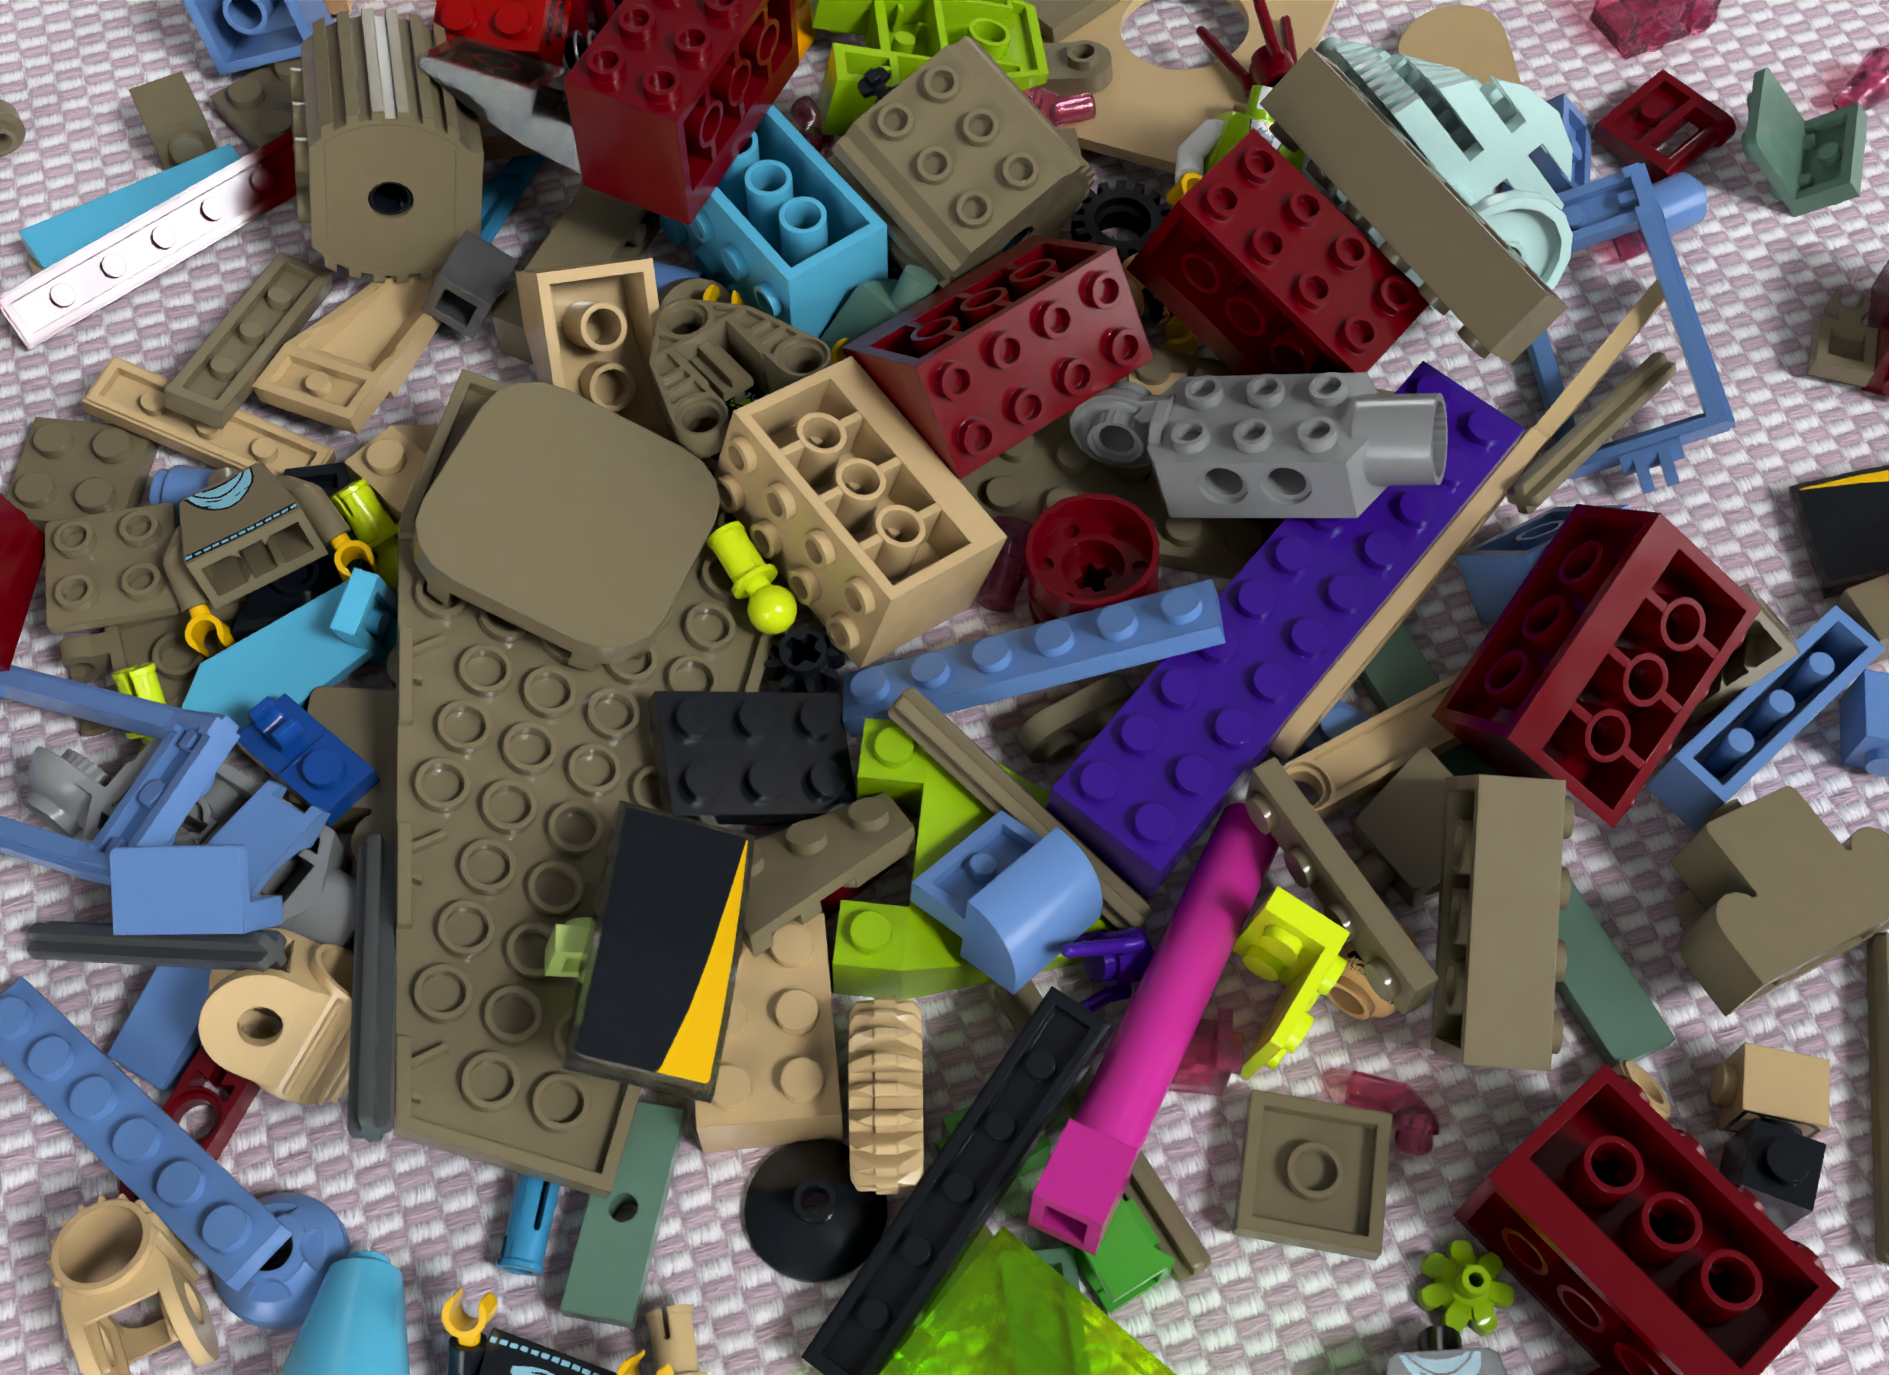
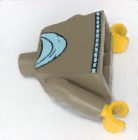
[163,463,378,658]

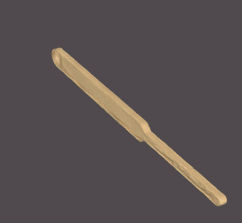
[1270,268,1687,762]

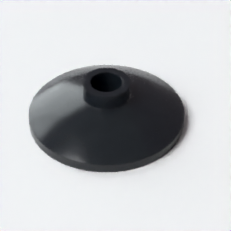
[744,1139,887,1283]

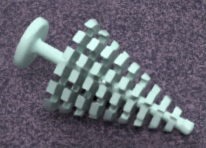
[1316,37,1573,322]

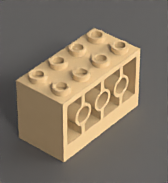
[713,356,1007,669]

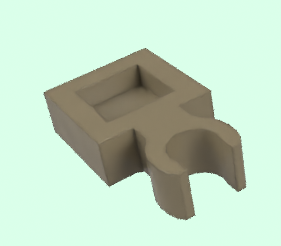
[1807,289,1879,387]

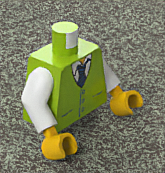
[1166,85,1319,206]

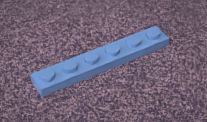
[842,579,1226,737]
[0,976,293,1292]

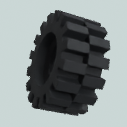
[1070,180,1171,265]

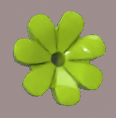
[1416,1240,1514,1336]

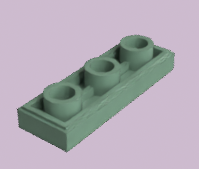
[559,1101,687,1329]

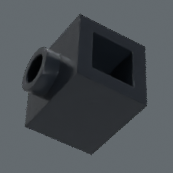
[1719,1118,1826,1232]

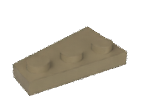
[737,792,917,958]

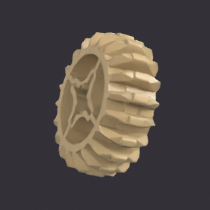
[848,997,924,1195]

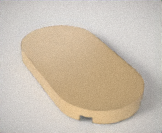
[1398,5,1522,85]

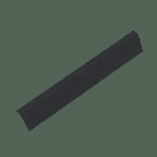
[801,986,1114,1375]

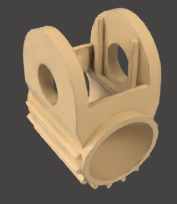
[198,928,354,1106]
[46,1193,219,1375]

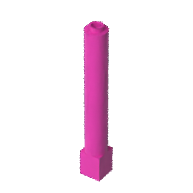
[1027,803,1280,1256]

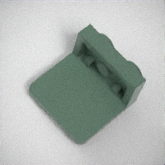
[1741,68,1868,217]

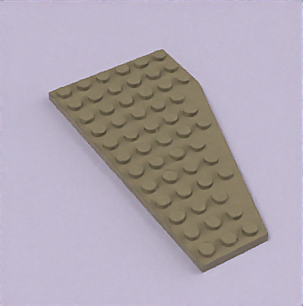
[393,368,789,1199]

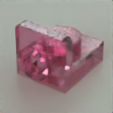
[1168,1008,1244,1096]

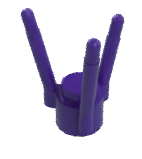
[1061,927,1154,1012]

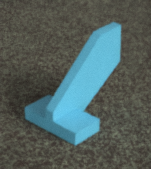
[181,567,397,734]

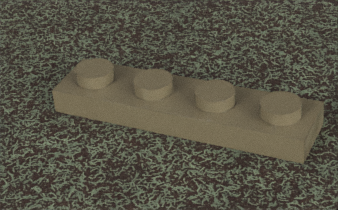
[164,252,333,430]
[1245,757,1439,1017]

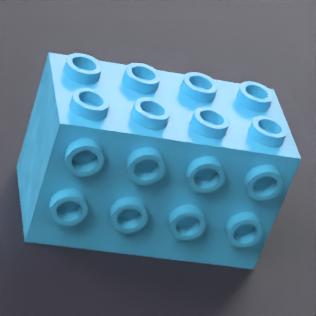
[660,104,890,339]

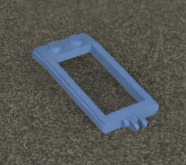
[1527,162,1736,494]
[0,665,240,886]

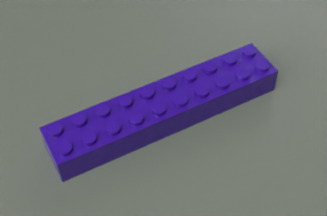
[1046,361,1525,900]

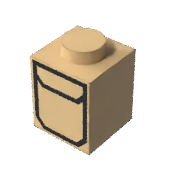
[1710,1042,1830,1139]

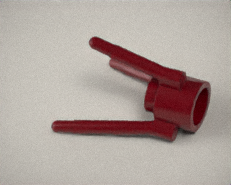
[1196,0,1298,98]

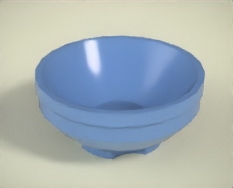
[213,1192,351,1330]

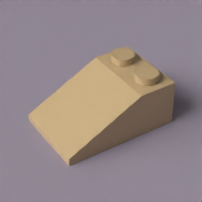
[515,257,671,439]

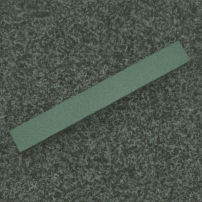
[1358,624,1676,1068]

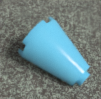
[279,1251,410,1375]

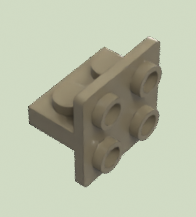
[45,502,181,635]

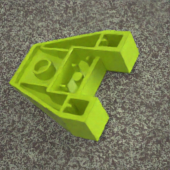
[809,0,1049,137]
[832,718,1112,1000]

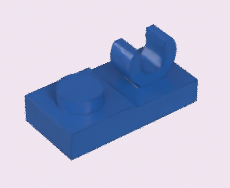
[237,693,380,827]

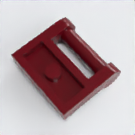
[1591,69,1736,184]

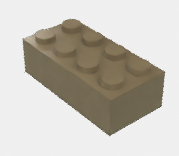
[1431,774,1575,1071]

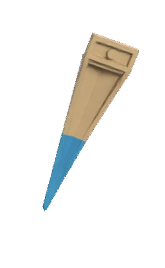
[252,153,546,435]

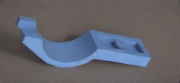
[107,780,331,1090]

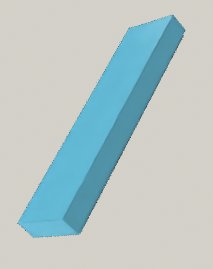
[19,144,240,271]

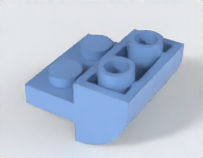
[910,810,1103,995]

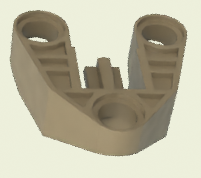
[649,298,832,459]

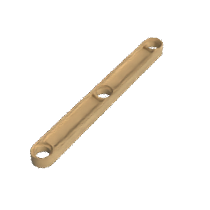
[1283,669,1463,820]

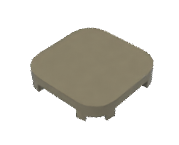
[410,382,720,672]

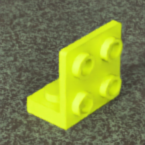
[1232,886,1350,1080]

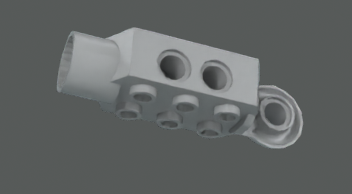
[1070,372,1448,518]
[22,738,357,952]

